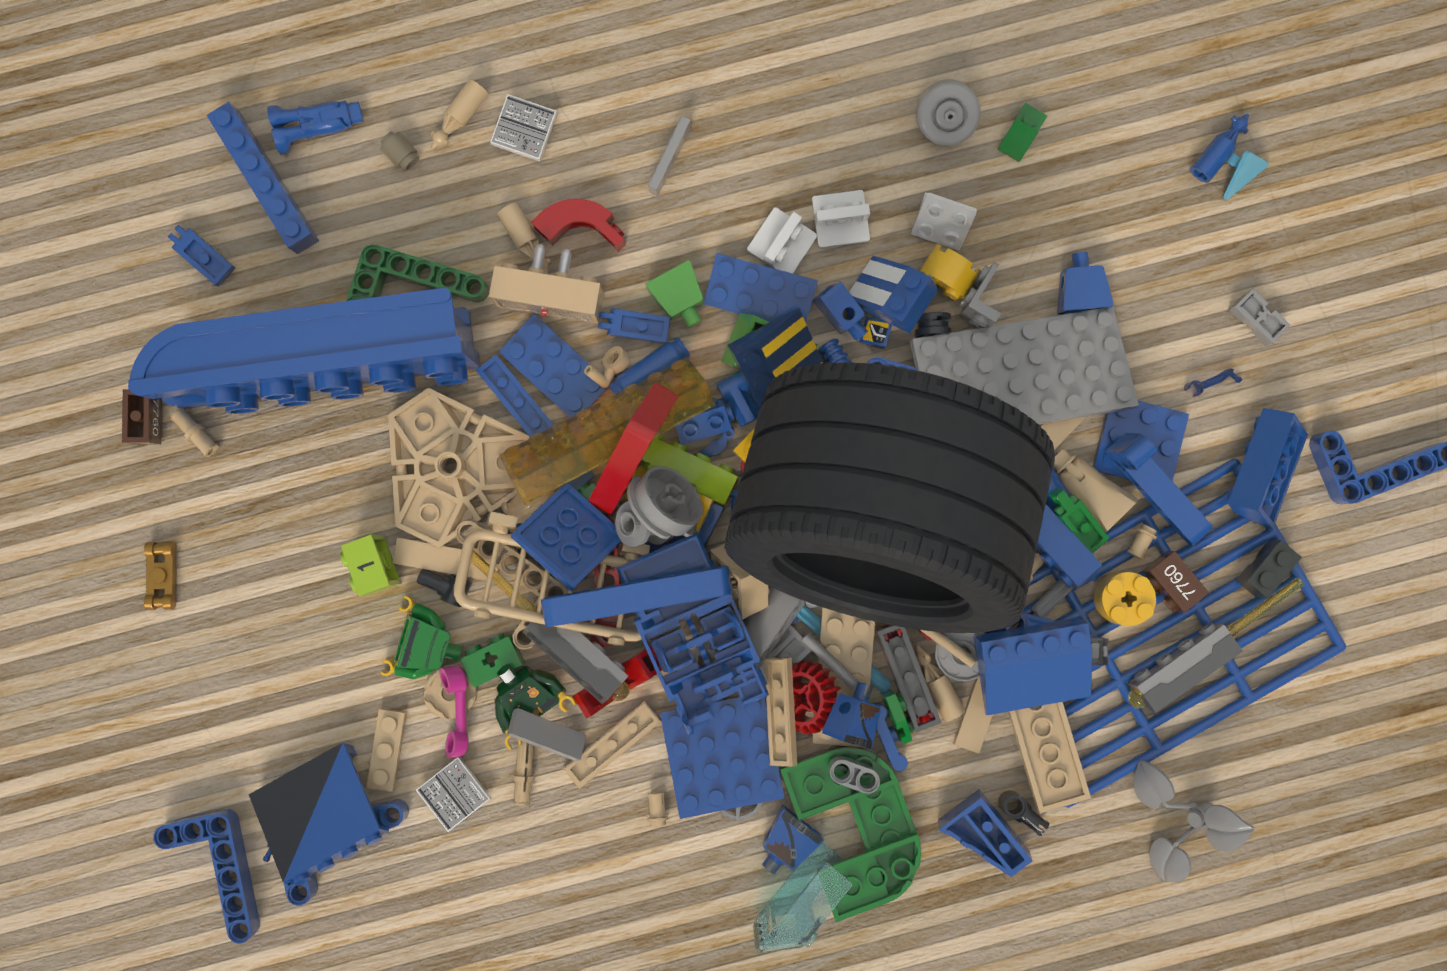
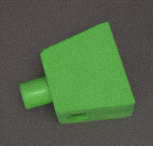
[645,260,704,328]

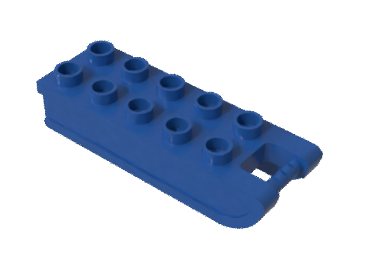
[128,288,481,414]

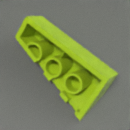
[639,433,738,506]

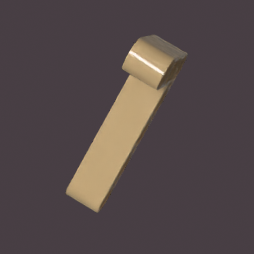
[456,519,568,649]

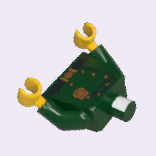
[494,664,577,750]

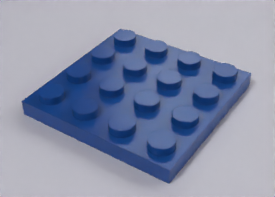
[660,697,784,819]

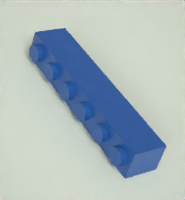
[206,102,319,254]

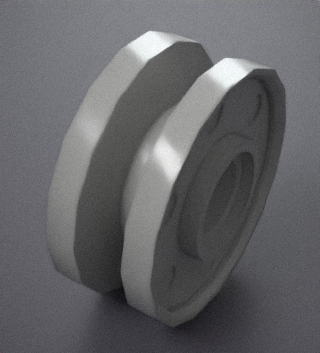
[935,632,987,681]

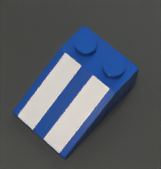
[849,256,938,334]

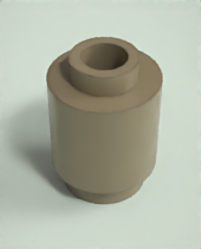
[380,132,419,172]

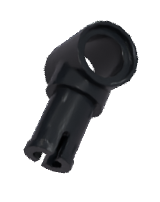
[417,569,472,607]
[998,790,1050,836]

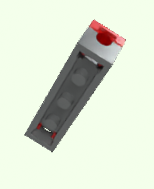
[874,625,941,733]

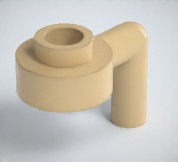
[584,346,629,388]

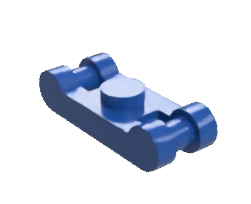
[872,702,908,771]

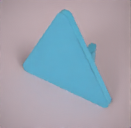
[1223,150,1269,200]

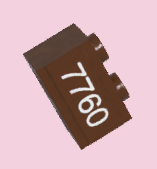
[122,389,162,445]
[1143,551,1209,613]

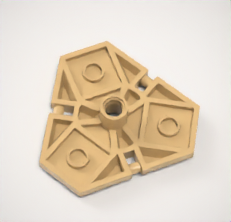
[388,388,534,548]

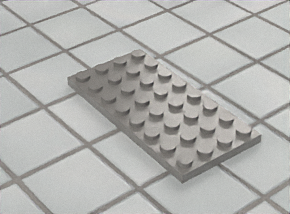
[910,307,1139,425]

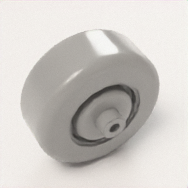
[916,79,981,146]

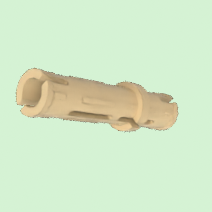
[512,742,534,806]

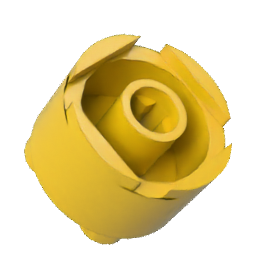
[920,244,981,302]
[1094,572,1156,626]

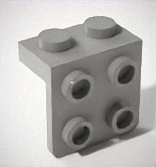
[959,262,1001,329]

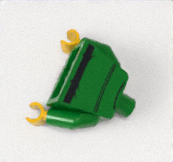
[381,596,461,679]

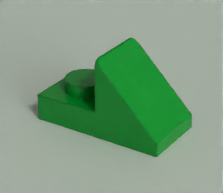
[997,103,1047,162]

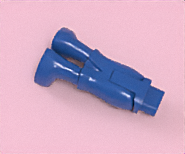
[267,100,364,155]

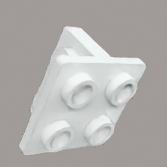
[812,190,870,248]
[911,192,977,250]
[747,207,817,273]

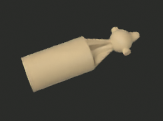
[431,79,488,150]
[497,203,551,274]
[915,645,966,722]

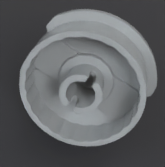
[615,466,703,547]

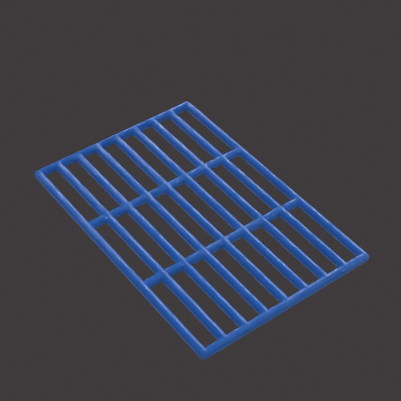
[986,458,1346,808]

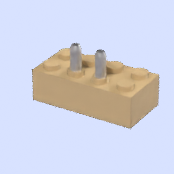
[489,244,604,324]

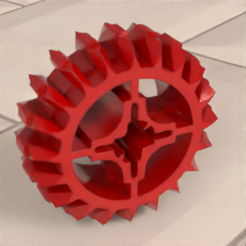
[792,661,841,734]

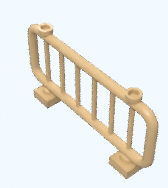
[454,512,650,646]

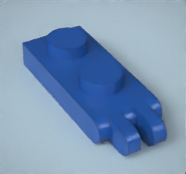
[167,225,235,287]
[598,308,670,344]

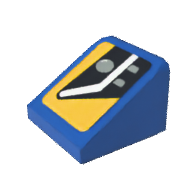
[859,317,892,350]

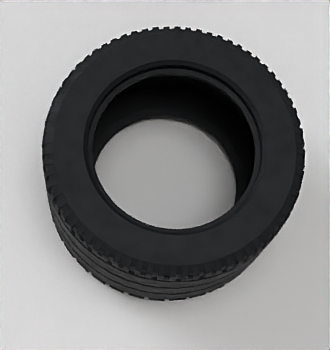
[724,362,1055,633]

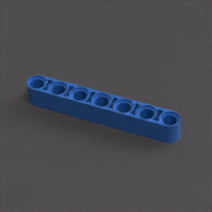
[540,566,733,627]

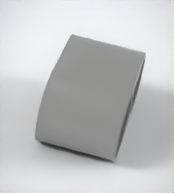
[828,756,880,794]

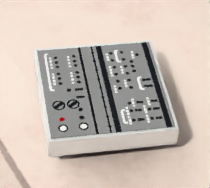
[490,94,557,162]
[416,757,492,832]

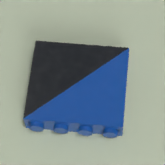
[248,742,389,885]

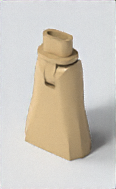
[1053,448,1138,532]

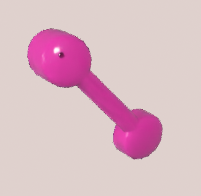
[439,666,469,758]

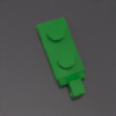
[1048,488,1109,554]

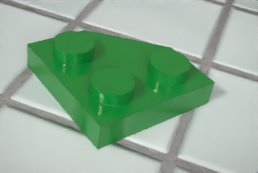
[880,689,914,744]

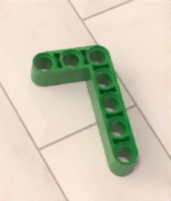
[346,244,489,302]

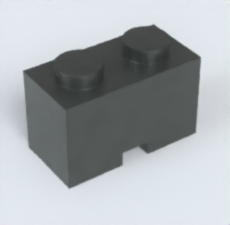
[1236,540,1302,599]

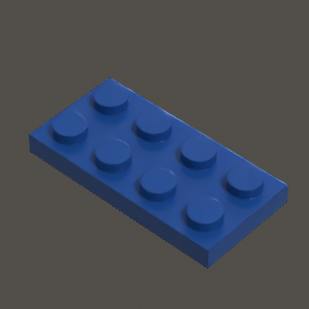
[704,253,818,322]
[499,314,609,423]

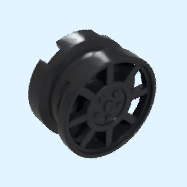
[914,312,951,338]

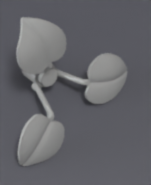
[1134,760,1255,882]

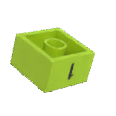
[340,534,402,596]

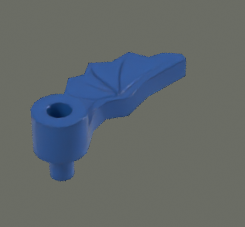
[698,427,735,457]

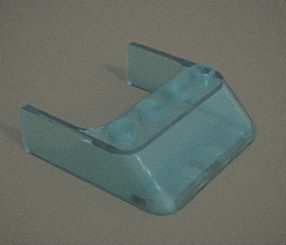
[753,843,852,953]

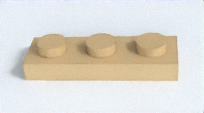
[366,708,407,792]

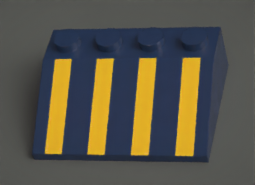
[727,308,823,411]

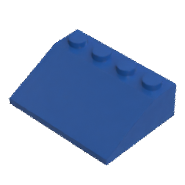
[973,617,1092,715]

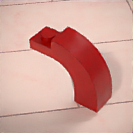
[531,199,626,252]
[573,646,662,719]

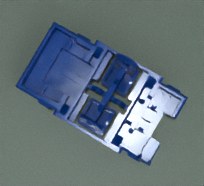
[617,532,769,736]

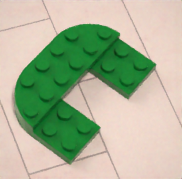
[780,746,921,922]

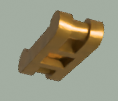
[144,541,177,610]

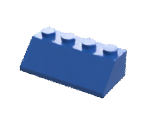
[1227,408,1308,529]

